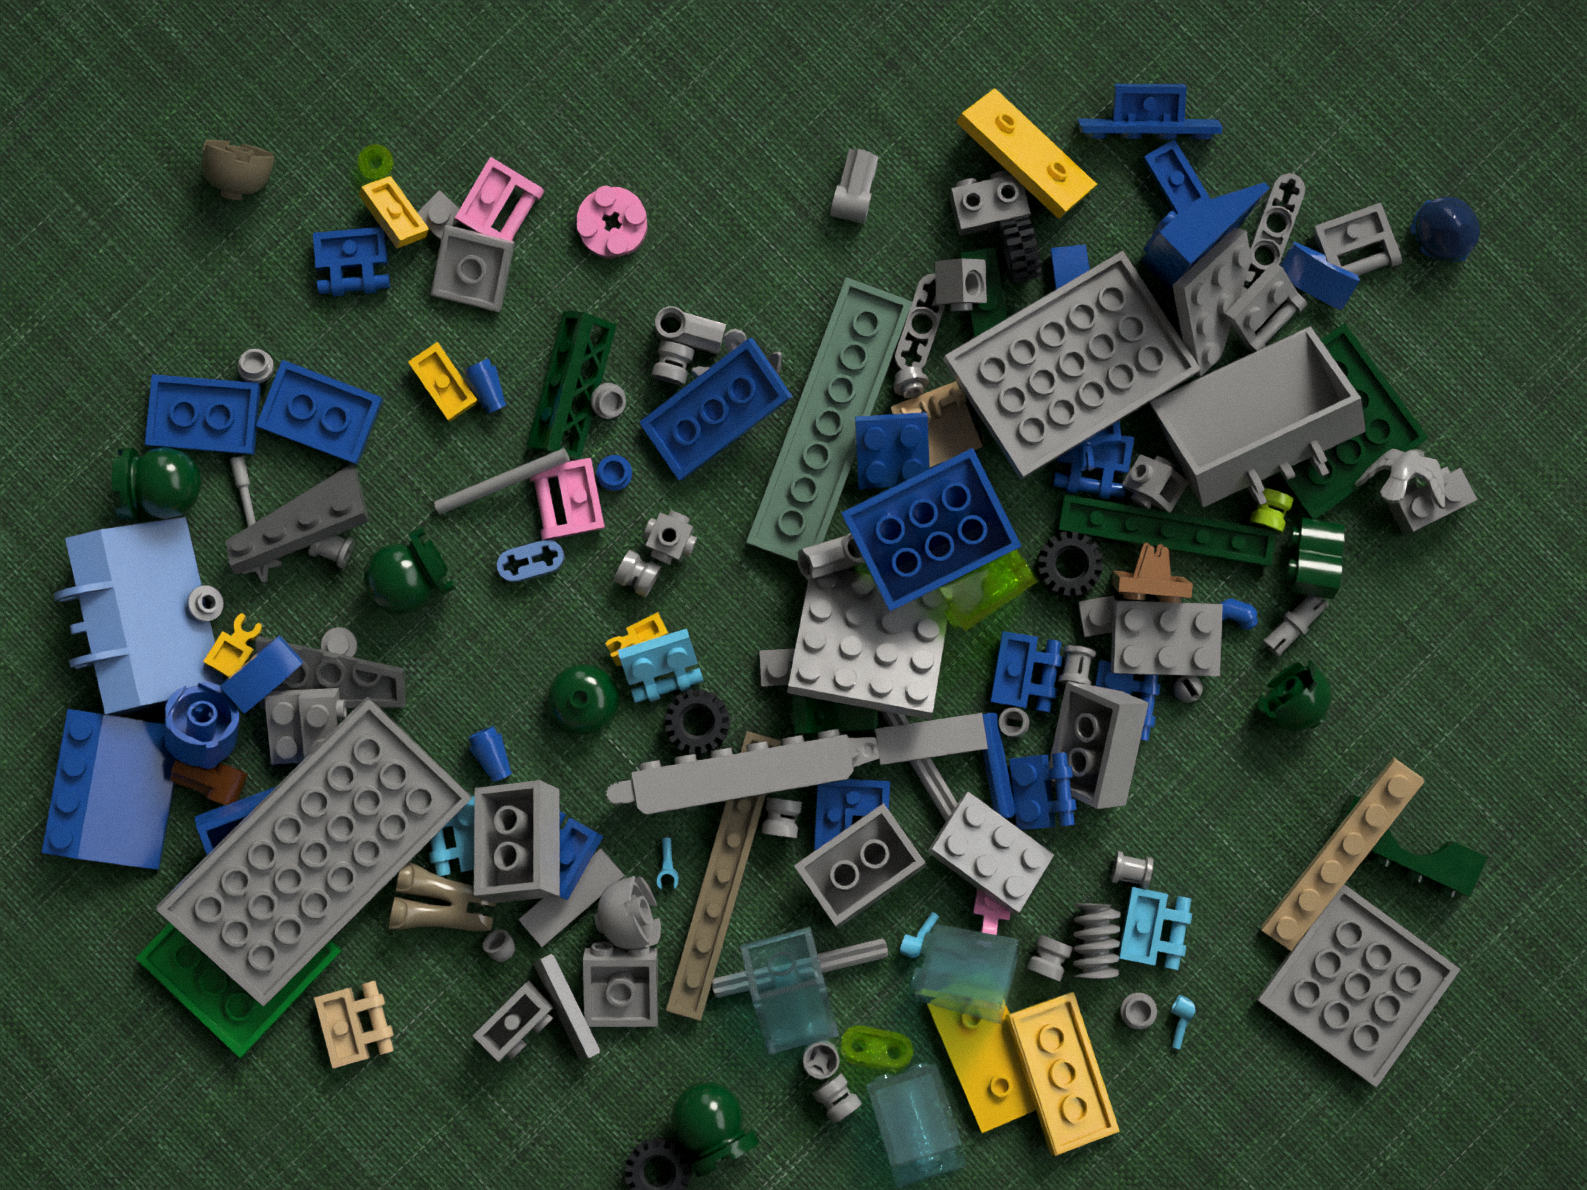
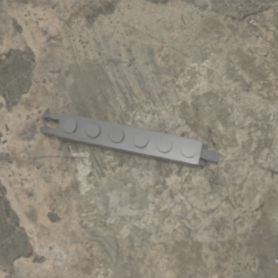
[606,729,879,814]

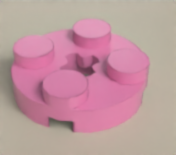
[577,186,648,259]

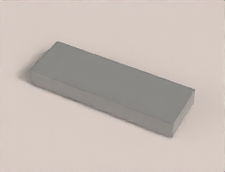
[874,713,988,765]
[519,848,625,947]
[533,954,600,1061]

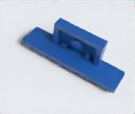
[1077,84,1222,139]

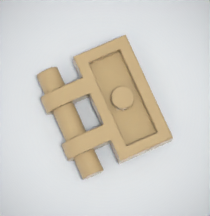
[314,981,394,1068]

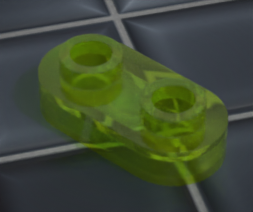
[840,1025,913,1072]

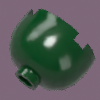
[1258,661,1332,732]
[547,664,620,736]

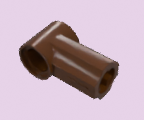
[170,759,248,805]

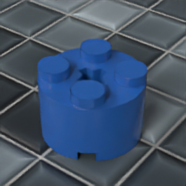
[164,682,239,769]

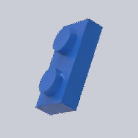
[1142,139,1210,215]

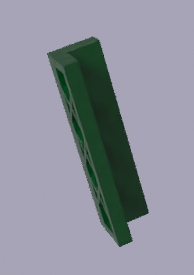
[527,311,617,460]

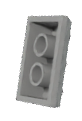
[1049,682,1148,809]
[794,803,926,928]

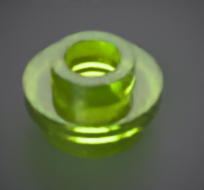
[358,144,394,180]

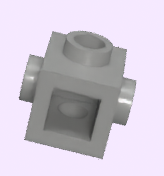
[1122,454,1189,513]
[643,510,697,565]

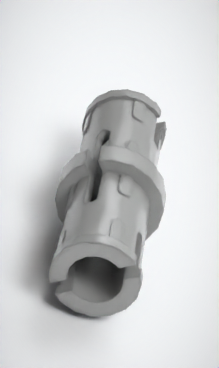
[1262,595,1329,657]

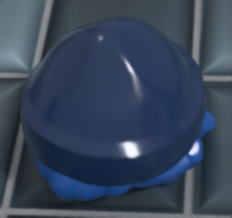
[1410,197,1480,262]

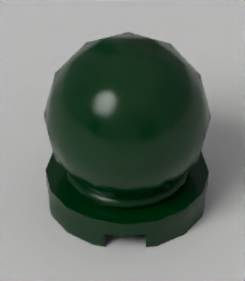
[112,447,202,520]
[363,526,457,614]
[671,1082,760,1178]

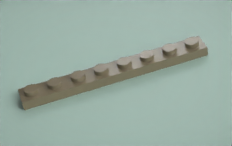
[666,731,782,1021]

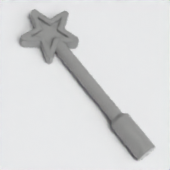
[230,456,282,583]

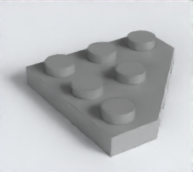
[1172,228,1251,377]

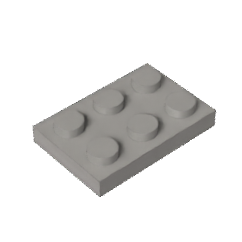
[1111,600,1223,676]
[927,792,1054,915]

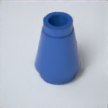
[463,359,506,414]
[468,726,512,782]

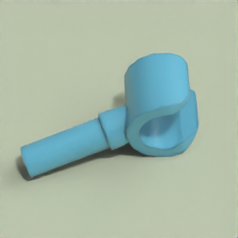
[657,838,679,889]
[900,912,939,958]
[1171,995,1195,1049]

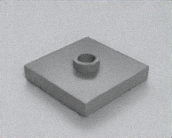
[430,225,515,312]

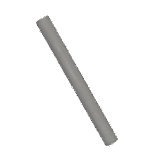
[434,448,570,515]

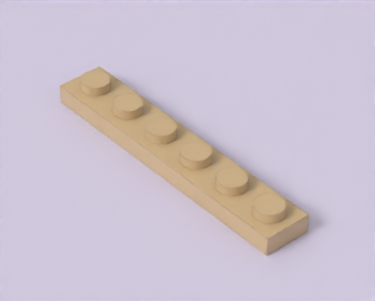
[1261,757,1425,951]

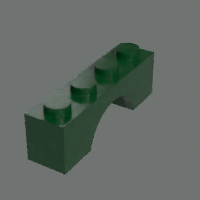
[1330,795,1488,900]

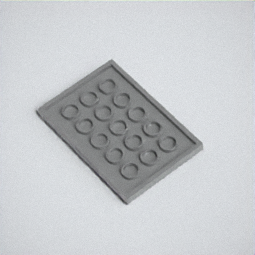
[943,251,1201,480]

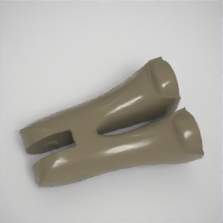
[389,862,496,931]

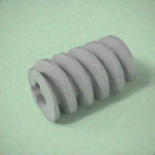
[1073,903,1121,979]

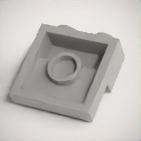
[264,688,347,764]
[583,941,658,1027]

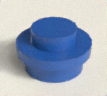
[596,455,632,491]

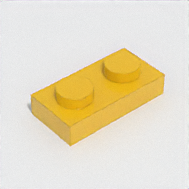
[358,176,429,248]
[408,342,479,422]

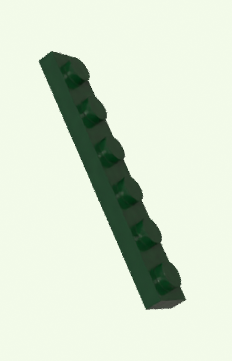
[1058,495,1277,567]

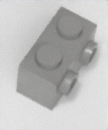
[949,170,1031,237]
[1388,467,1477,536]
[473,981,554,1062]

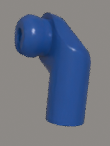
[1218,599,1258,630]

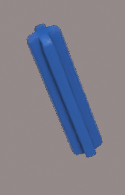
[982,713,1016,818]

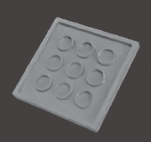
[787,570,952,720]
[1256,884,1461,1088]

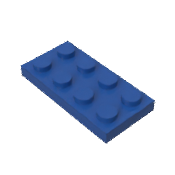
[639,338,793,481]

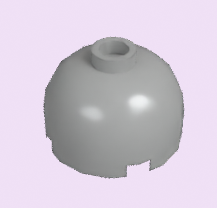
[595,876,661,950]

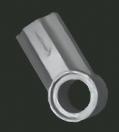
[830,149,878,224]
[655,306,726,355]
[797,533,864,580]

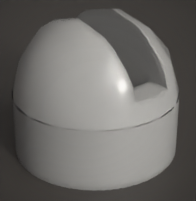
[1173,675,1203,703]
[999,707,1029,737]
[483,929,515,962]

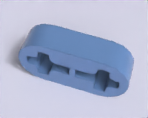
[497,540,565,583]

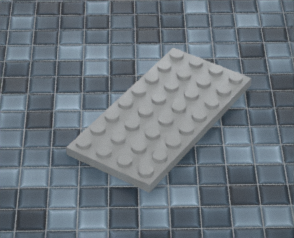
[156,697,472,1007]

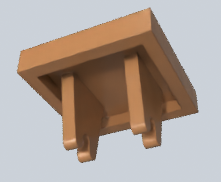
[1111,542,1193,603]

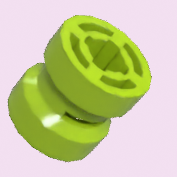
[1248,488,1294,534]

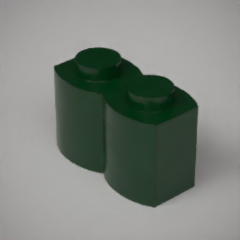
[1285,518,1345,599]

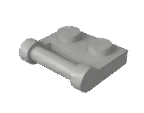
[1312,203,1402,275]
[1225,262,1307,353]

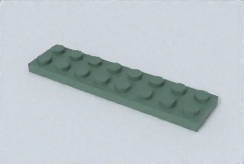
[746,277,912,562]

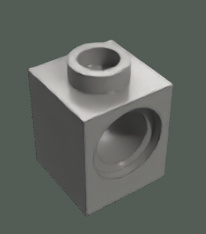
[935,259,987,311]

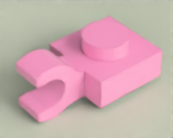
[973,889,1010,943]

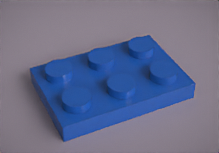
[256,360,384,465]
[145,374,261,455]

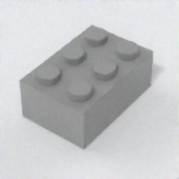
[474,780,560,903]

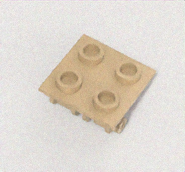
[890,381,983,468]

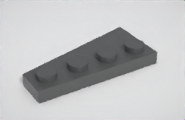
[226,463,369,575]
[256,636,406,709]

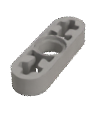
[895,274,945,370]

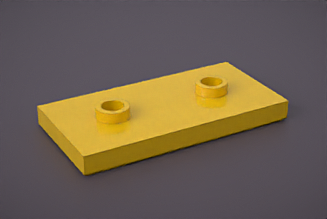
[956,88,1097,219]
[924,969,1036,1133]
[1005,992,1120,1156]

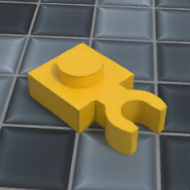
[605,612,669,666]
[203,613,262,678]

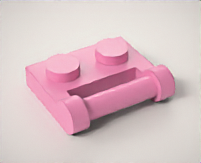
[454,157,545,241]
[530,457,605,540]

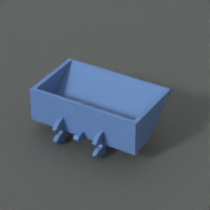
[54,517,224,716]

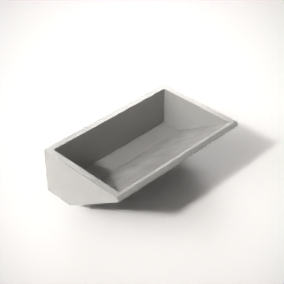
[1149,326,1366,507]

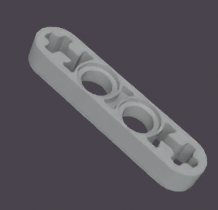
[1240,173,1305,297]

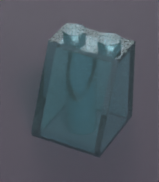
[910,924,1020,1024]
[740,927,839,1054]
[866,1063,966,1188]

